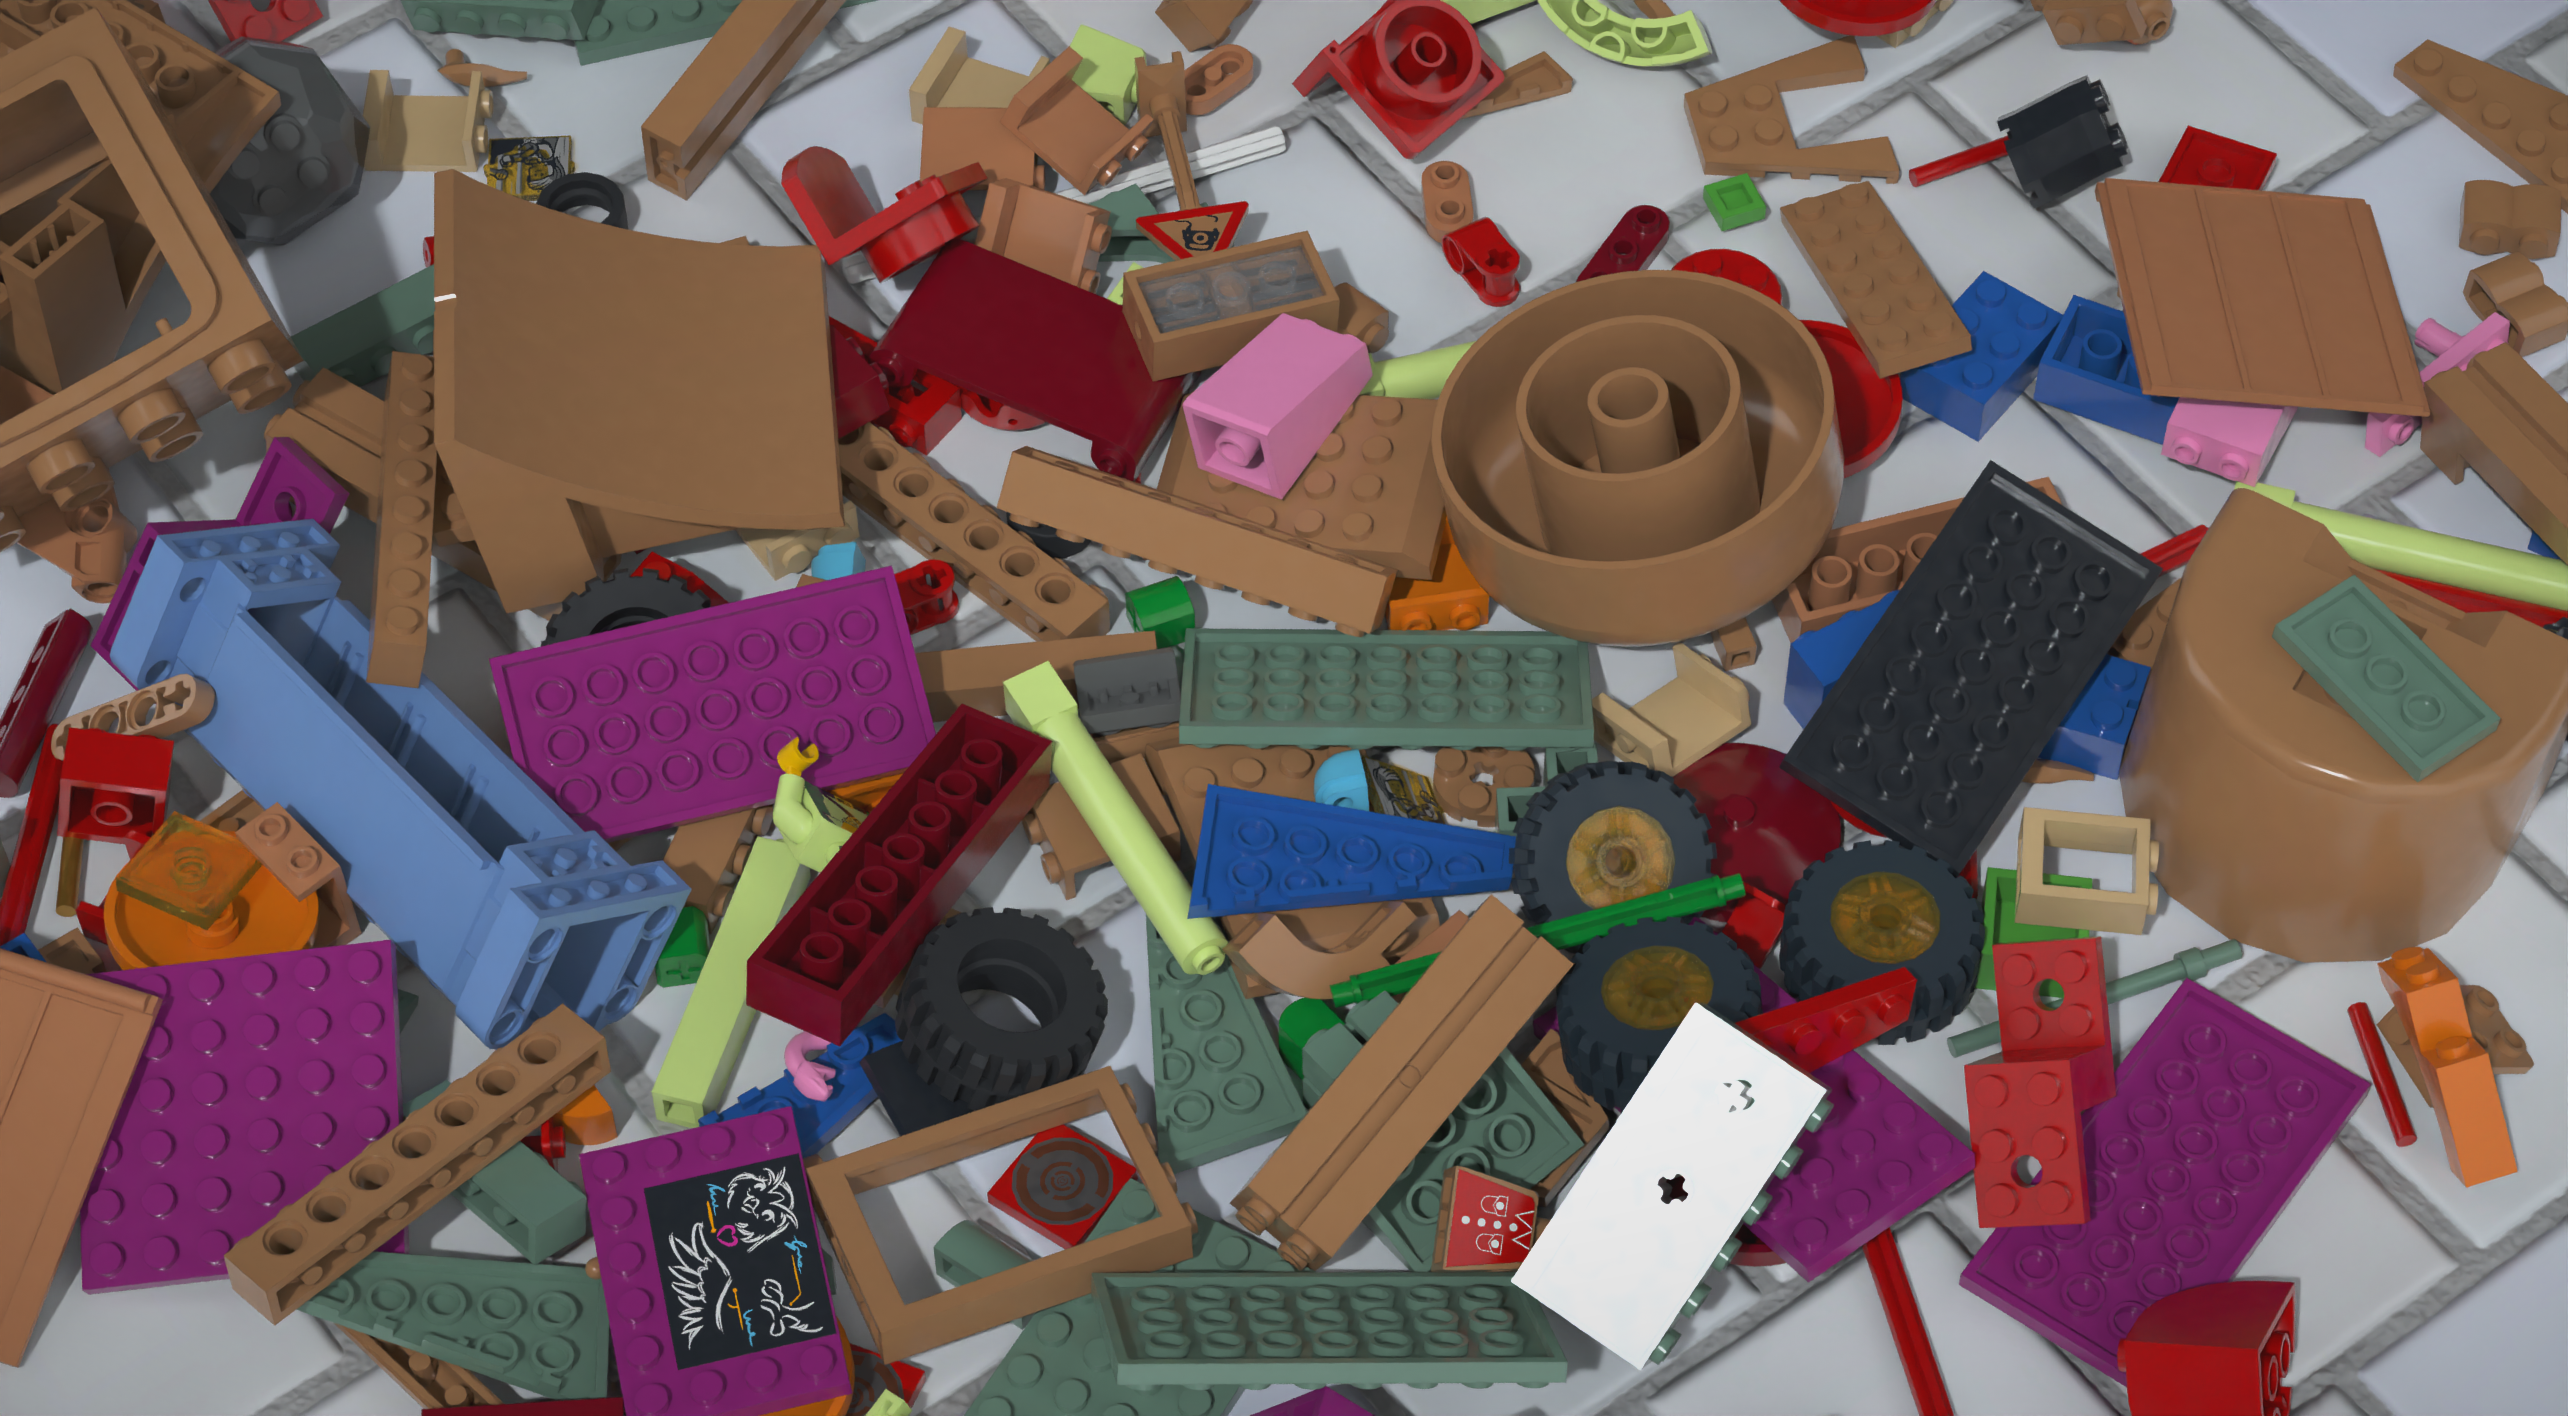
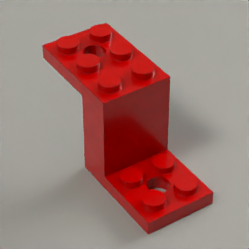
[1964,936,2116,1228]

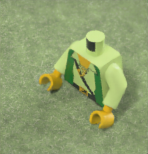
[773,737,870,872]

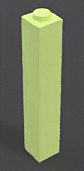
[651,836,811,1128]

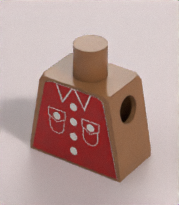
[1431,1166,1551,1273]

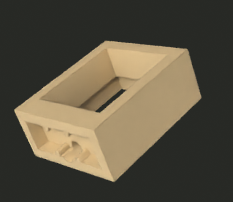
[2015,807,2159,935]

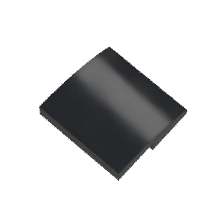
[860,1040,974,1136]

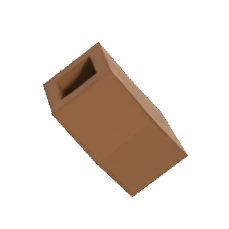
[1711,617,1757,671]

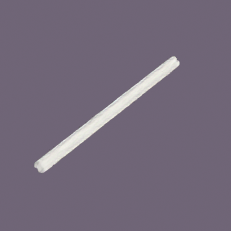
[841,126,1286,284]

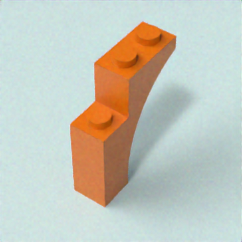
[2377,947,2518,1187]

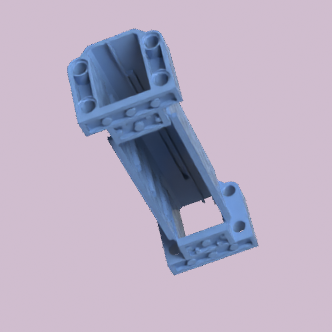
[110,519,692,1050]

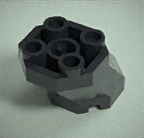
[1997,75,2129,209]

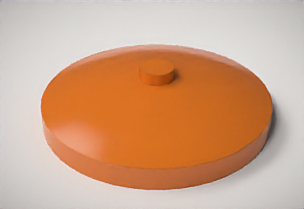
[104,830,319,970]

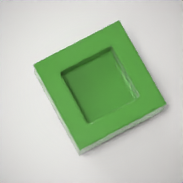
[1703,173,1766,231]

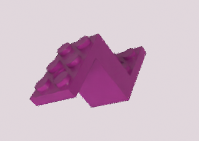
[90,437,350,704]

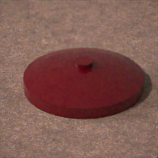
[1634,743,1841,923]

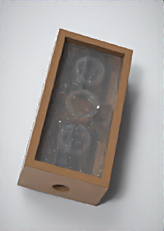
[1122,230,1340,382]

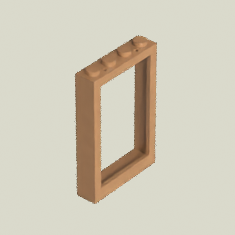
[806,1066,1198,1365]

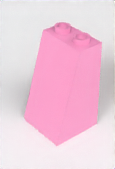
[1182,313,1373,500]
[2161,397,2298,487]

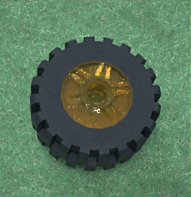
[1509,761,1717,954]
[1779,840,1985,1045]
[1556,916,1763,1114]

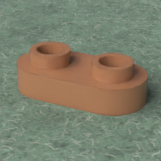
[1184,44,1253,115]
[1421,161,1473,243]

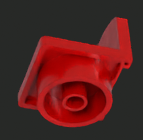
[1292,0,1504,159]
[781,146,988,283]

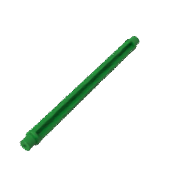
[1329,873,1746,1008]

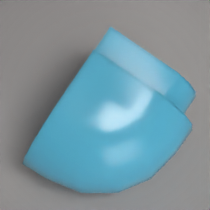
[811,542,866,580]
[1314,749,1369,811]

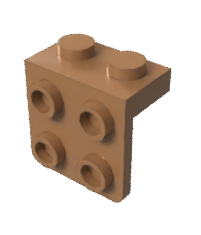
[2377,985,2534,1108]

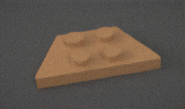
[1521,1029,1609,1207]

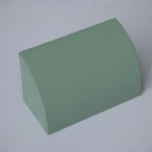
[933,1220,1036,1330]

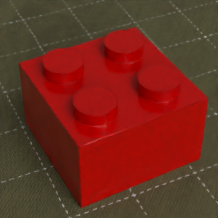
[57,727,174,844]

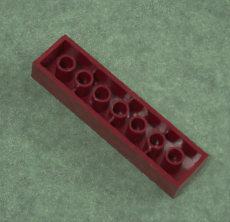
[746,704,1053,1046]

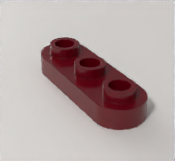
[1576,205,1670,282]

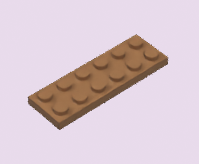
[1780,181,1972,379]

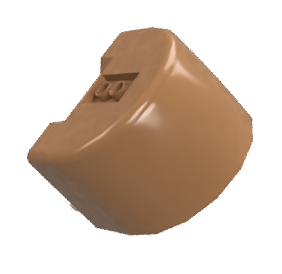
[2119,488,2568,963]

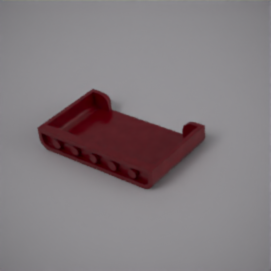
[868,239,1202,482]

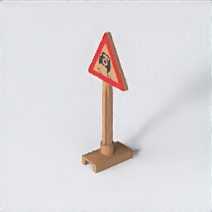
[1134,51,1249,261]

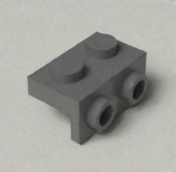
[1073,647,1181,735]

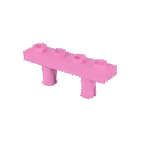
[2365,312,2510,457]

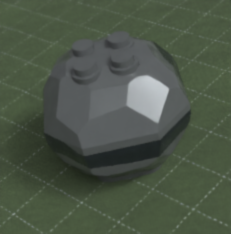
[210,36,370,245]

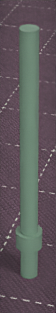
[1947,939,2242,1058]

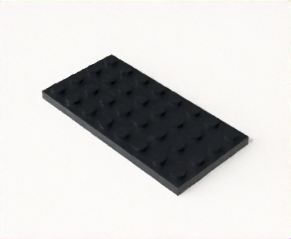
[1779,460,2163,878]

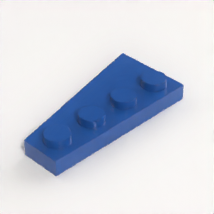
[698,1012,903,1159]

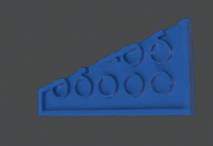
[1187,784,1516,919]

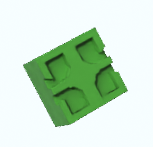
[1975,867,2092,998]

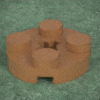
[1433,746,1535,828]

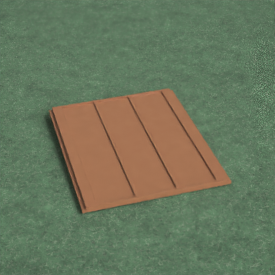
[2095,178,2430,417]
[0,948,163,1368]

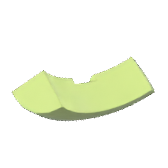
[1537,0,1712,67]

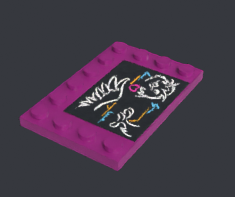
[579,1106,852,1416]

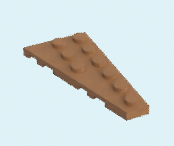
[2393,39,2568,214]

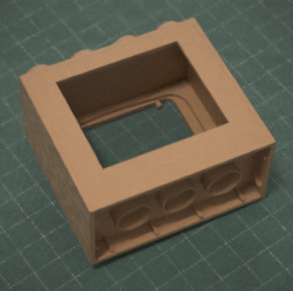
[0,7,304,552]

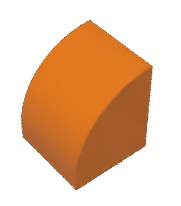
[552,1085,618,1145]

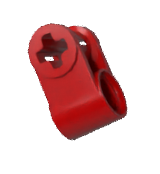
[1441,217,1520,307]
[894,559,959,635]

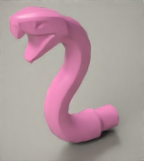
[784,1031,836,1102]

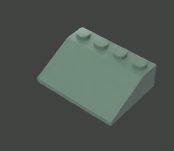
[1362,1047,1584,1272]

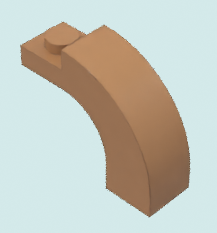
[1222,901,1417,999]

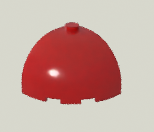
[2117,1281,2295,1416]

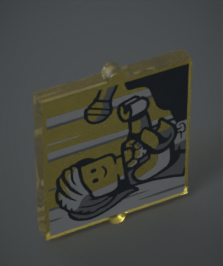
[483,135,576,201]
[1361,756,1445,824]

